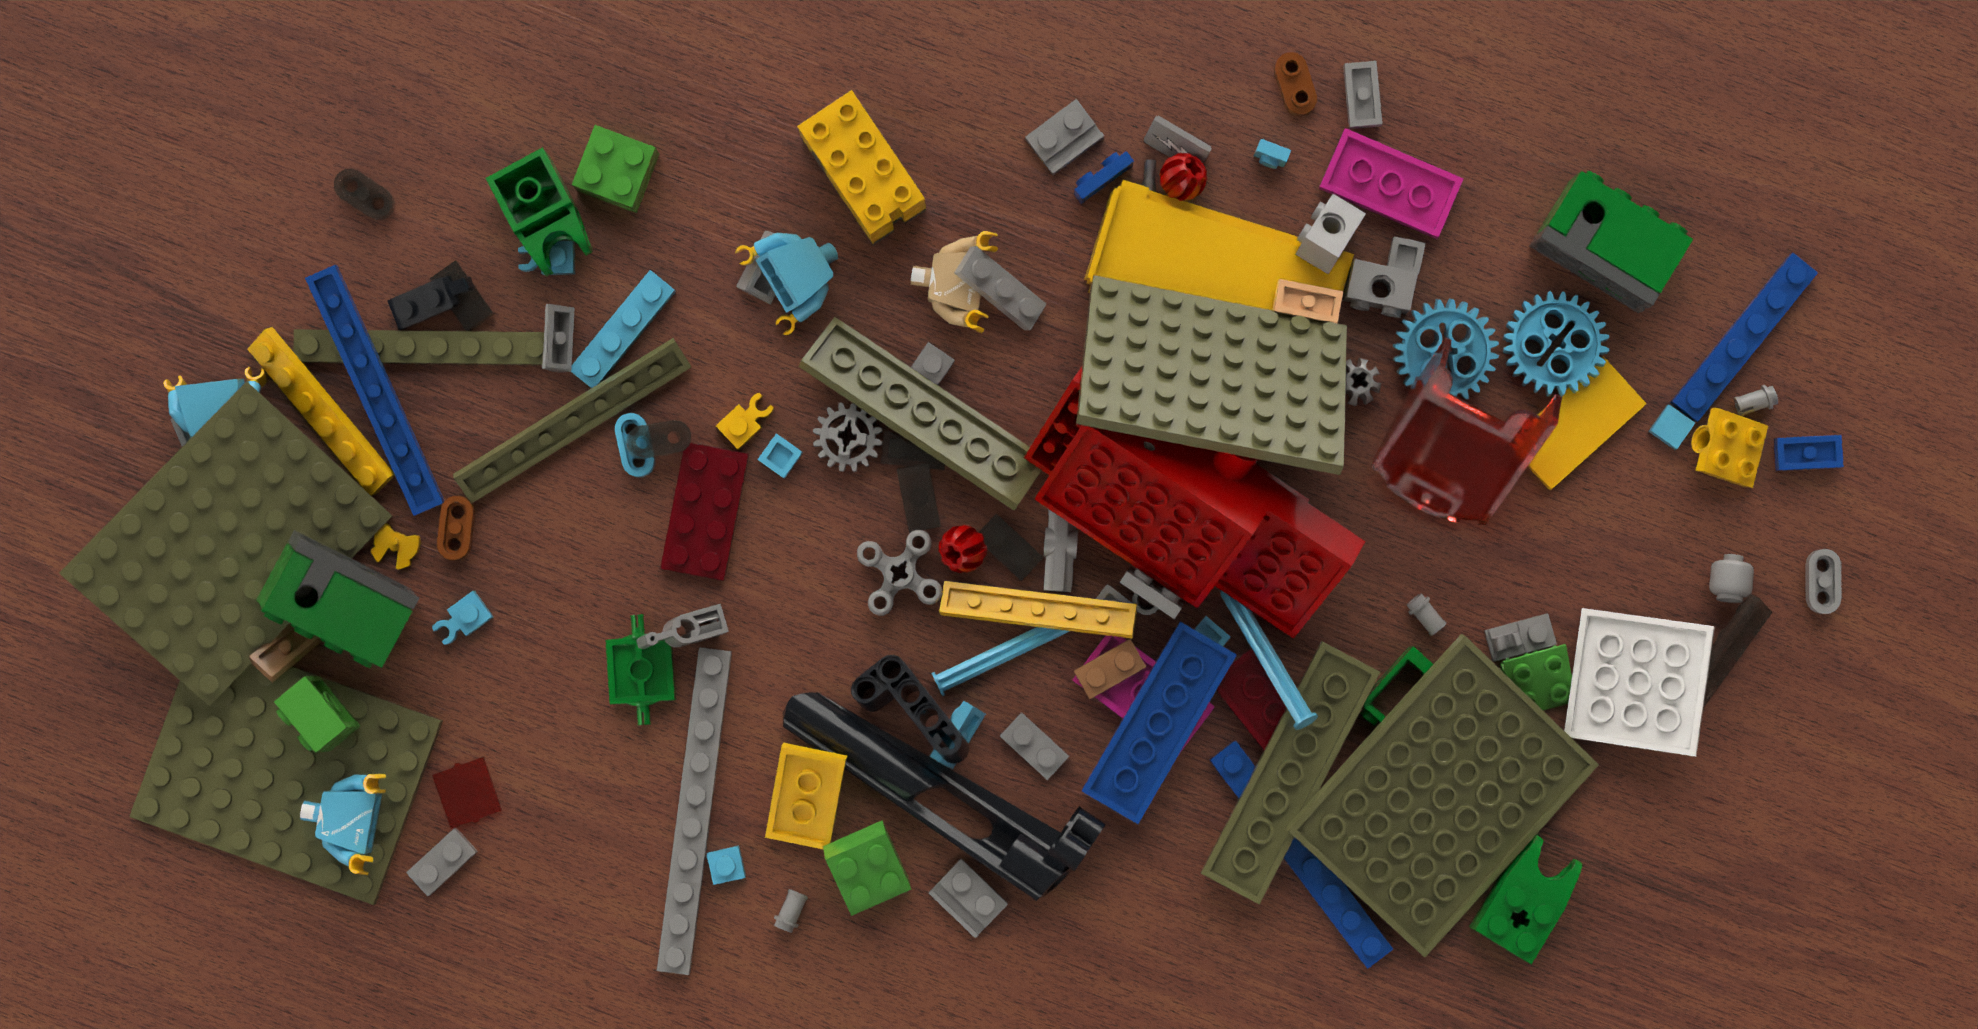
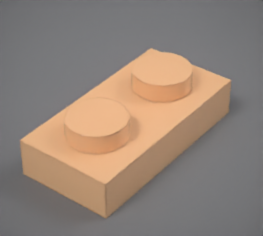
[1272,279,1343,323]

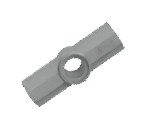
[1043,509,1078,593]

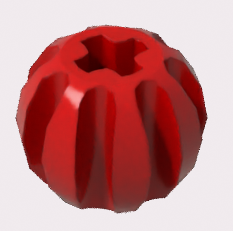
[1159,153,1207,201]
[938,525,987,573]

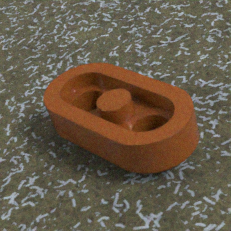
[1274,52,1317,116]
[437,496,475,561]

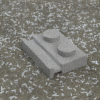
[1025,99,1104,176]
[929,858,1008,938]

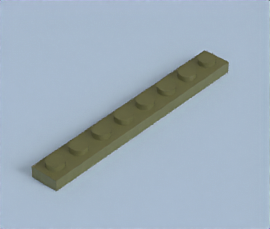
[293,329,544,365]
[453,338,691,504]

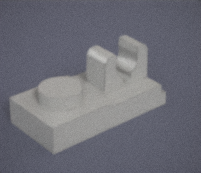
[1484,613,1557,662]

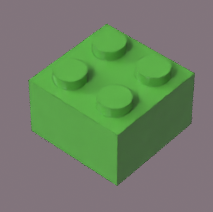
[572,125,659,213]
[274,676,360,753]
[823,820,912,916]

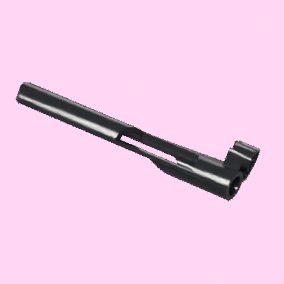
[783,692,1106,901]

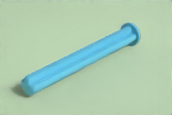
[1220,590,1318,730]
[931,627,1070,696]

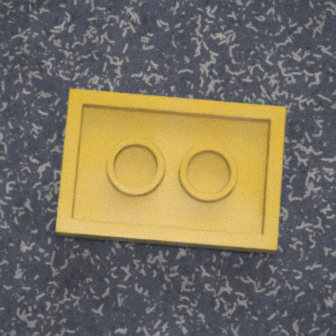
[765,743,847,849]

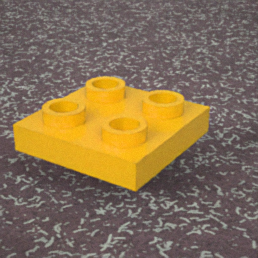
[1691,408,1768,488]

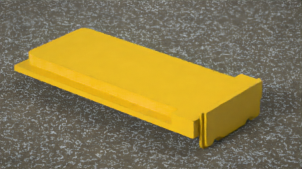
[1084,180,1354,310]

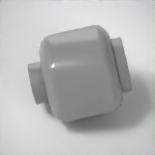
[1709,554,1754,603]

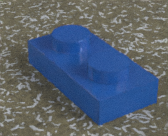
[1074,151,1134,204]
[1774,435,1844,471]

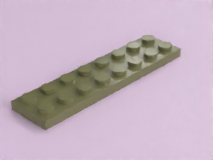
[798,317,1042,511]
[1200,641,1380,904]

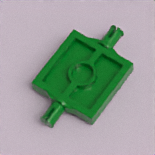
[606,614,676,725]

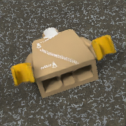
[911,231,998,333]

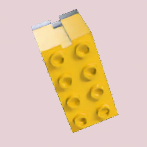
[797,90,926,246]

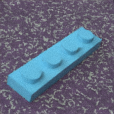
[571,270,676,388]

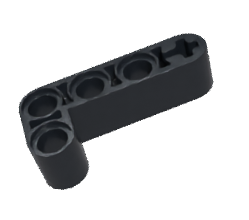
[851,655,969,764]

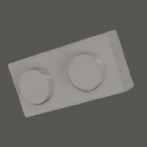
[1343,61,1382,129]
[1000,712,1069,780]
[406,828,478,896]

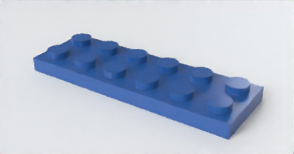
[1081,622,1237,824]

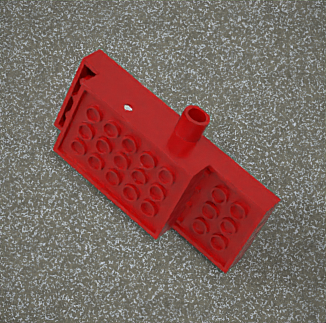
[1024,367,1366,639]

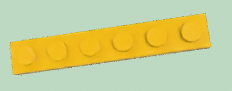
[247,327,395,496]
[939,581,1137,639]

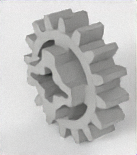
[813,402,883,472]

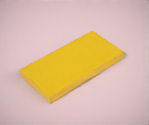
[1506,356,1647,490]

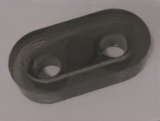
[334,169,395,220]
[625,420,691,459]

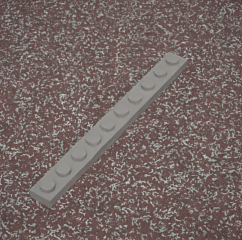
[657,647,732,975]

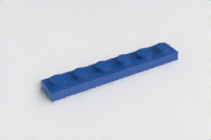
[1670,253,1818,423]

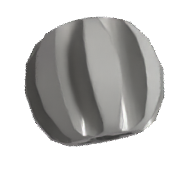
[1345,358,1382,406]

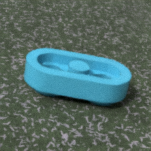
[615,413,655,477]

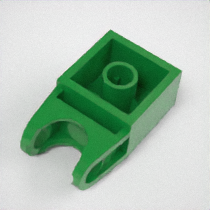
[486,147,593,277]
[1469,835,1582,965]

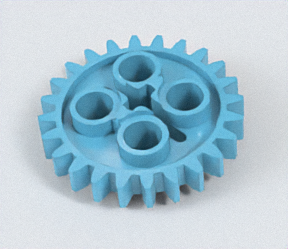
[1502,291,1609,397]
[1393,299,1499,404]

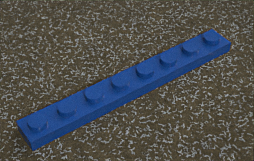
[305,265,445,516]
[1209,740,1393,969]

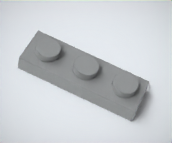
[954,246,1046,331]

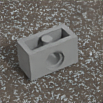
[1295,194,1366,274]
[1343,259,1418,318]

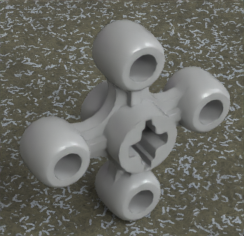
[857,530,943,616]

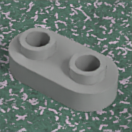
[1805,549,1842,614]

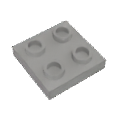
[1120,567,1184,619]

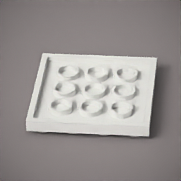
[1564,608,1715,757]

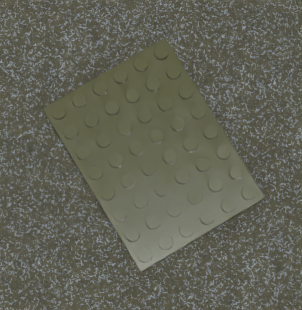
[1076,275,1347,475]
[59,381,392,706]
[1285,634,1599,957]
[129,664,443,905]

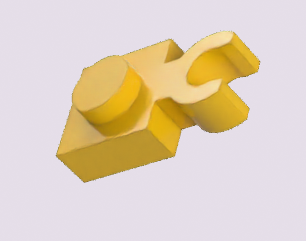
[716,393,774,450]

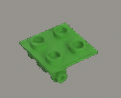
[1500,644,1572,711]

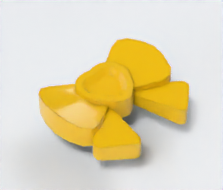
[371,523,421,570]

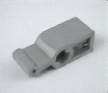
[636,604,729,649]

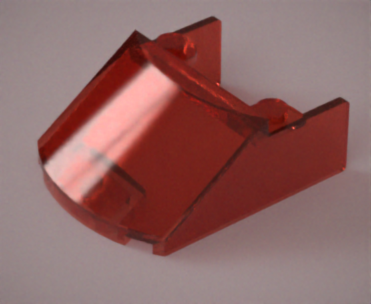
[1371,337,1562,525]

